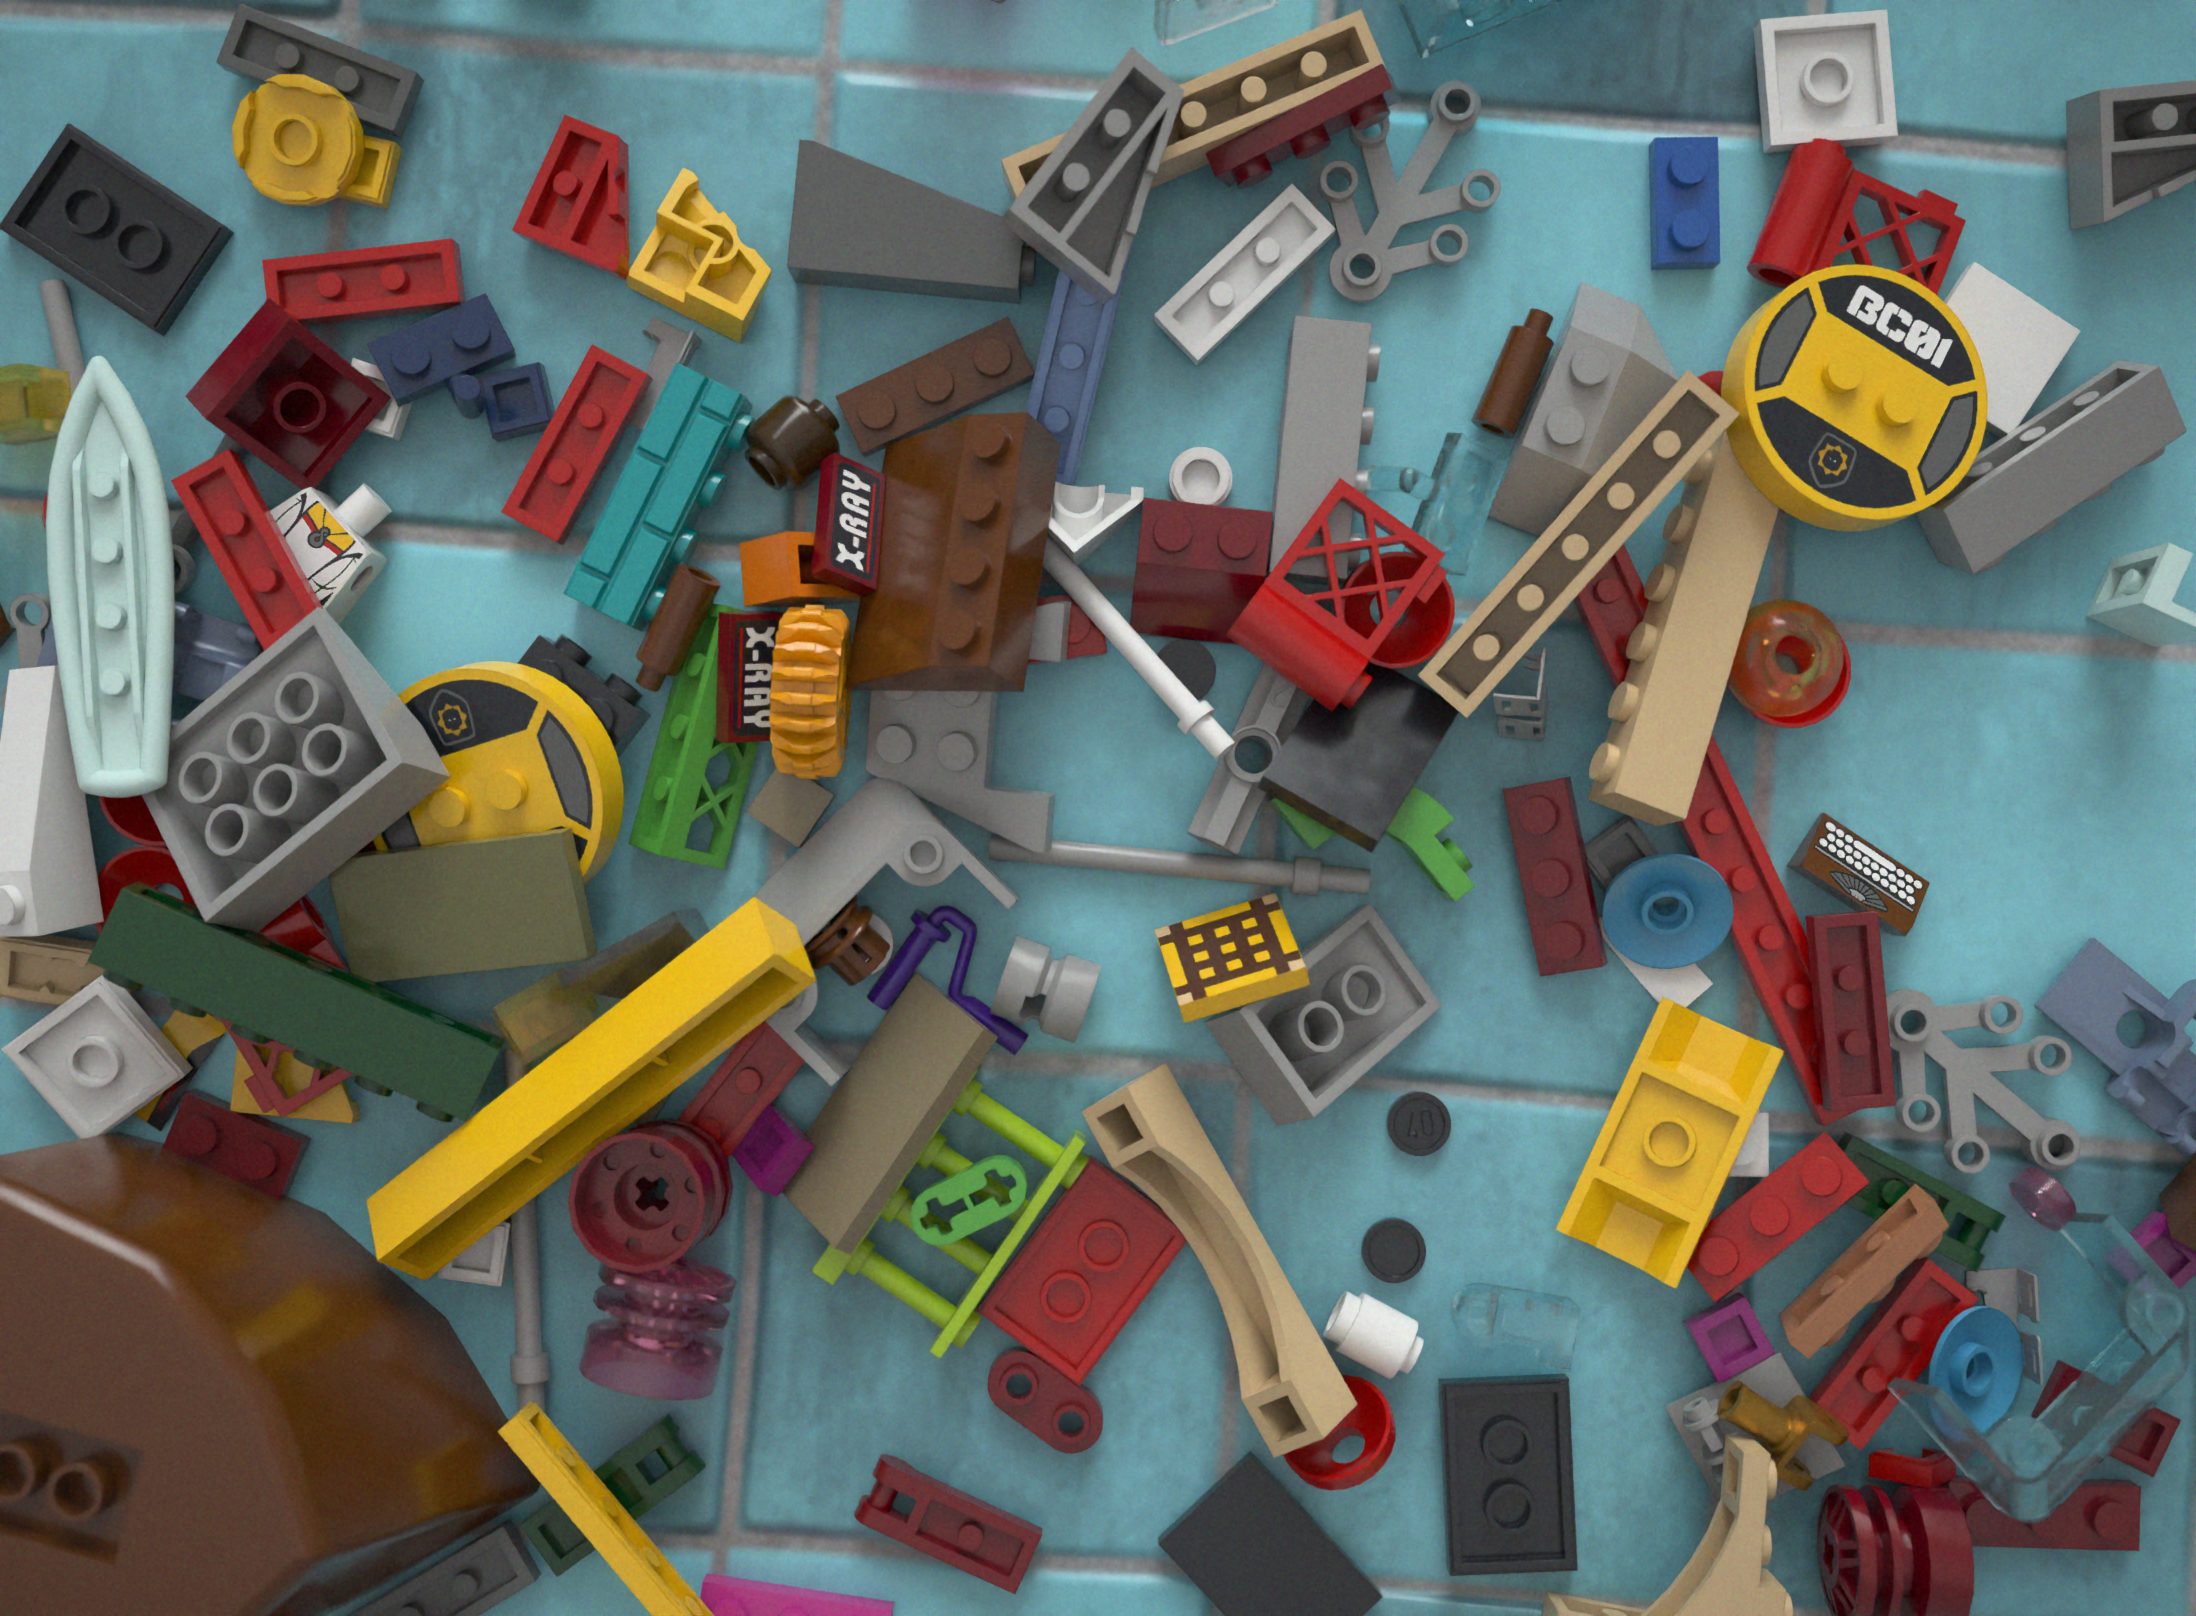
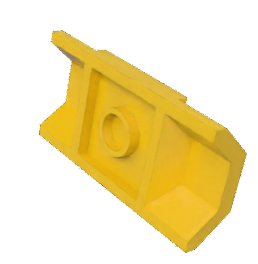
[1555,997,1785,1289]

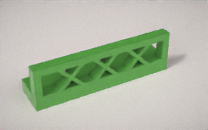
[628,603,759,870]

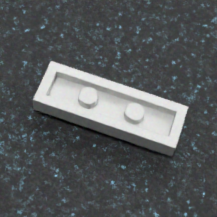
[1153,184,1336,366]

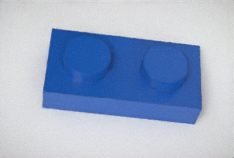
[1649,137,1720,270]

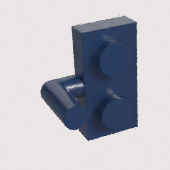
[367,293,516,419]

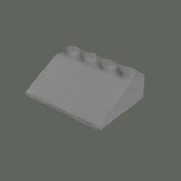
[142,607,451,932]

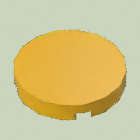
[232,74,364,207]

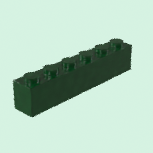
[87,881,506,1122]

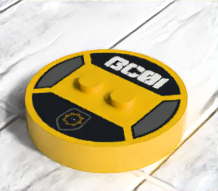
[1721,264,1988,532]
[373,661,624,887]

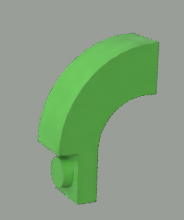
[1268,786,1475,902]

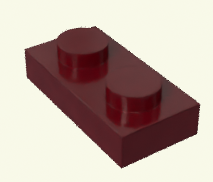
[162,1089,311,1200]

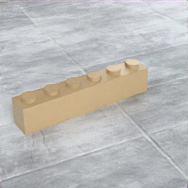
[1001,10,1386,203]
[1418,370,1740,718]
[1588,430,1779,826]

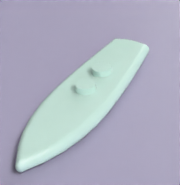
[46,356,175,798]

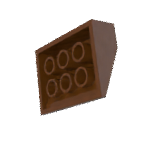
[845,412,1061,692]

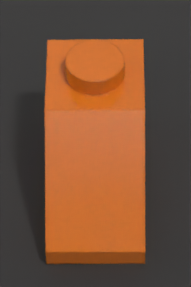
[739,531,860,608]

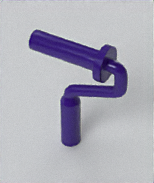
[867,905,1029,1055]

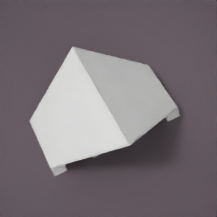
[1048,482,1144,566]

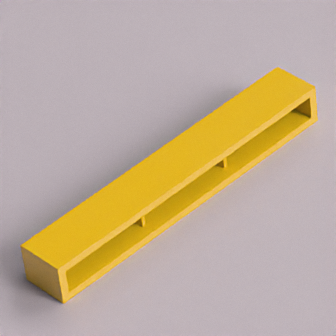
[366,896,817,1281]

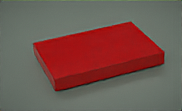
[977,1155,1187,1387]

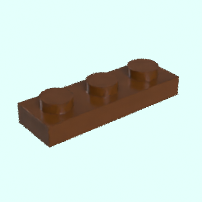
[835,317,1034,458]

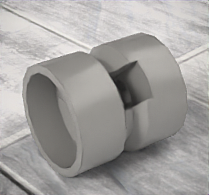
[990,935,1102,1043]

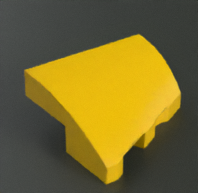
[627,168,772,344]

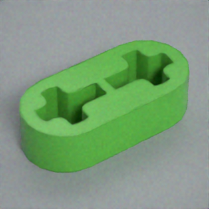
[910,1154,1028,1246]

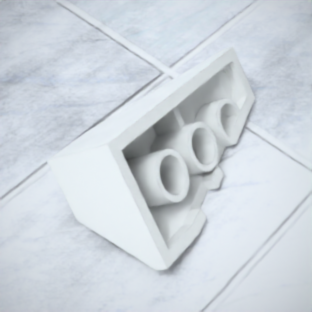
[0,665,104,937]

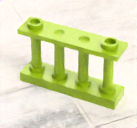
[812,1064,1089,1358]

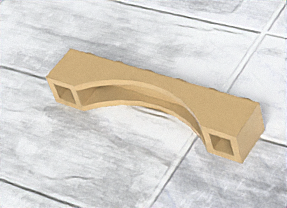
[1081,1063,1357,1458]

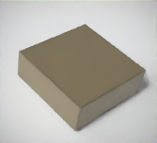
[746,767,836,848]

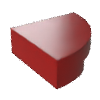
[1868,1448,1956,1489]

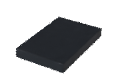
[0,122,234,336]
[1258,662,1459,853]
[1438,1373,1578,1576]
[1158,1451,1383,1616]

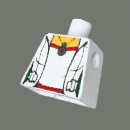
[270,483,392,625]

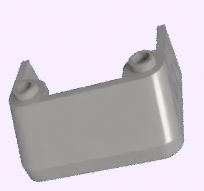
[747,778,1021,1087]

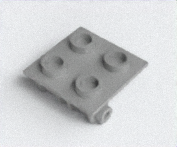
[1665,1352,1845,1518]

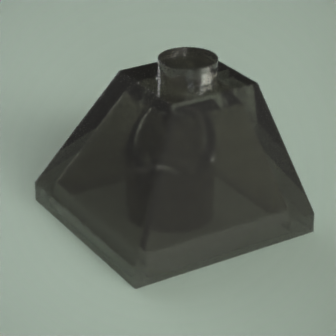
[557,908,710,999]

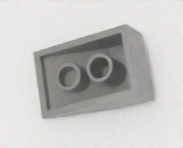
[1205,903,1442,1126]

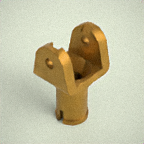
[1717,1381,1850,1491]

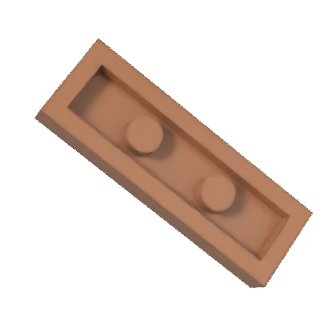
[1779,1184,1949,1359]

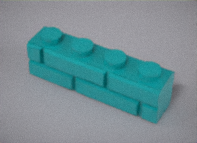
[563,363,756,632]

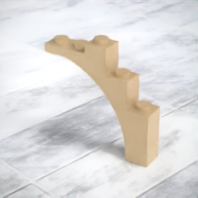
[1640,1434,1793,1616]

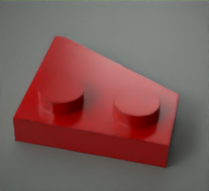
[512,115,629,280]

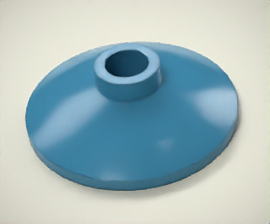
[1602,853,1734,969]
[1929,1306,2023,1435]

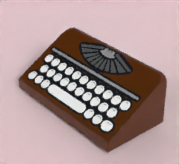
[1787,813,1930,937]

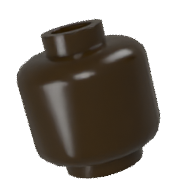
[744,395,840,491]

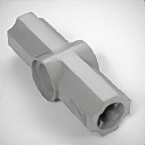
[1186,663,1310,856]

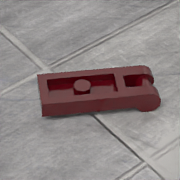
[854,1454,1043,1594]

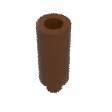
[1471,308,1554,439]
[635,563,721,692]

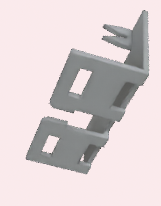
[629,317,702,430]
[1493,648,1549,741]
[1965,1267,2044,1385]

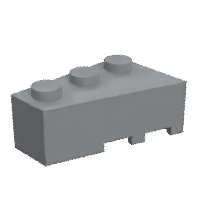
[1000,47,1185,305]
[2066,80,2196,231]

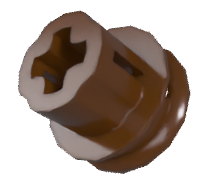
[804,894,890,986]

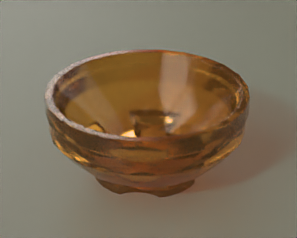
[1727,599,1843,717]

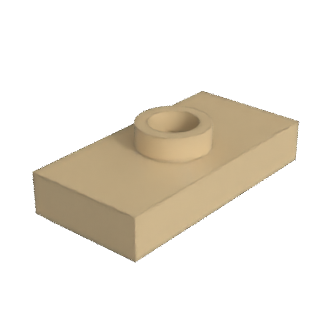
[0,934,136,1005]

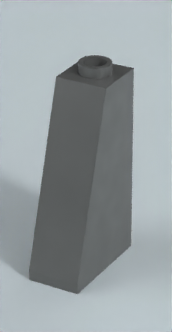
[787,139,1037,304]

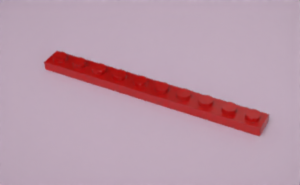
[1573,544,1860,1126]

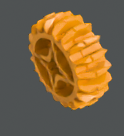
[769,604,852,779]

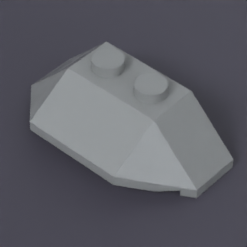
[1484,282,1679,538]

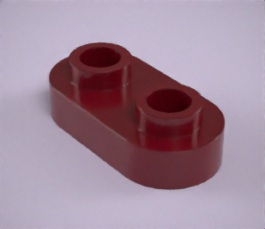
[987,1346,1103,1454]

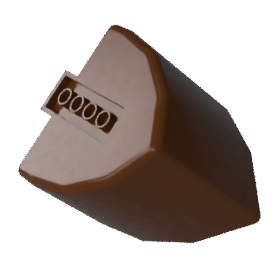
[0,1132,541,1616]

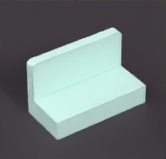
[2086,543,2196,647]

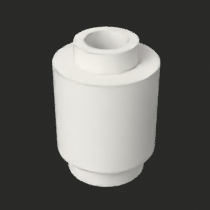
[1323,1291,1424,1379]

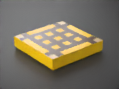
[1155,893,1310,1023]

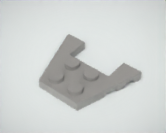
[865,601,1071,854]

